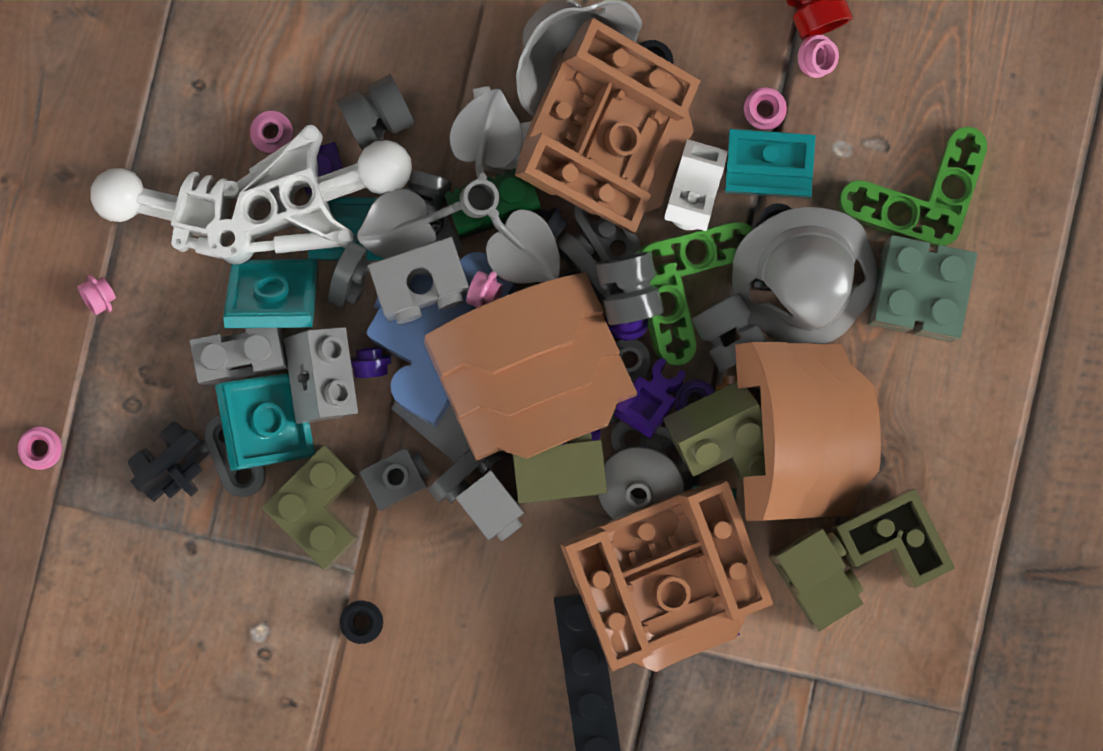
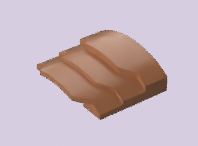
[515,18,701,234]
[424,272,637,461]
[735,342,881,521]
[560,480,773,672]

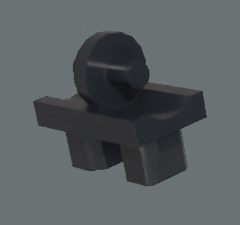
[128,421,210,502]

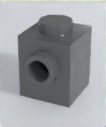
[359,448,431,511]

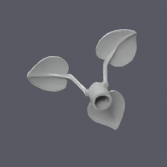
[357,89,560,284]

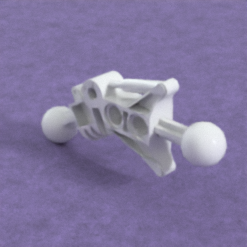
[91,125,412,265]

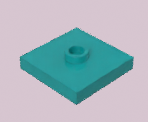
[223,259,319,328]
[215,373,315,471]

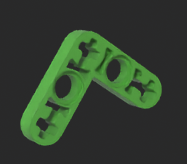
[838,127,987,248]
[636,222,753,366]

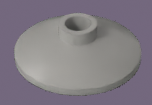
[598,446,684,519]

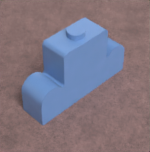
[367,252,519,427]

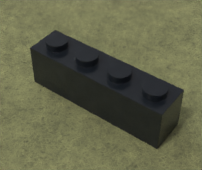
[553,593,621,751]

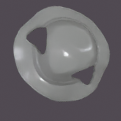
[516,0,642,117]
[732,207,878,344]

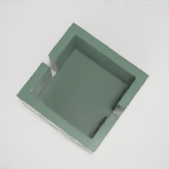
[868,235,977,342]

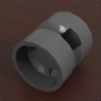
[336,74,415,151]
[595,251,664,325]
[691,293,767,373]

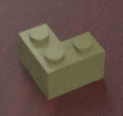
[663,381,766,485]
[513,433,607,504]
[261,445,359,570]
[830,489,955,588]
[769,529,864,631]

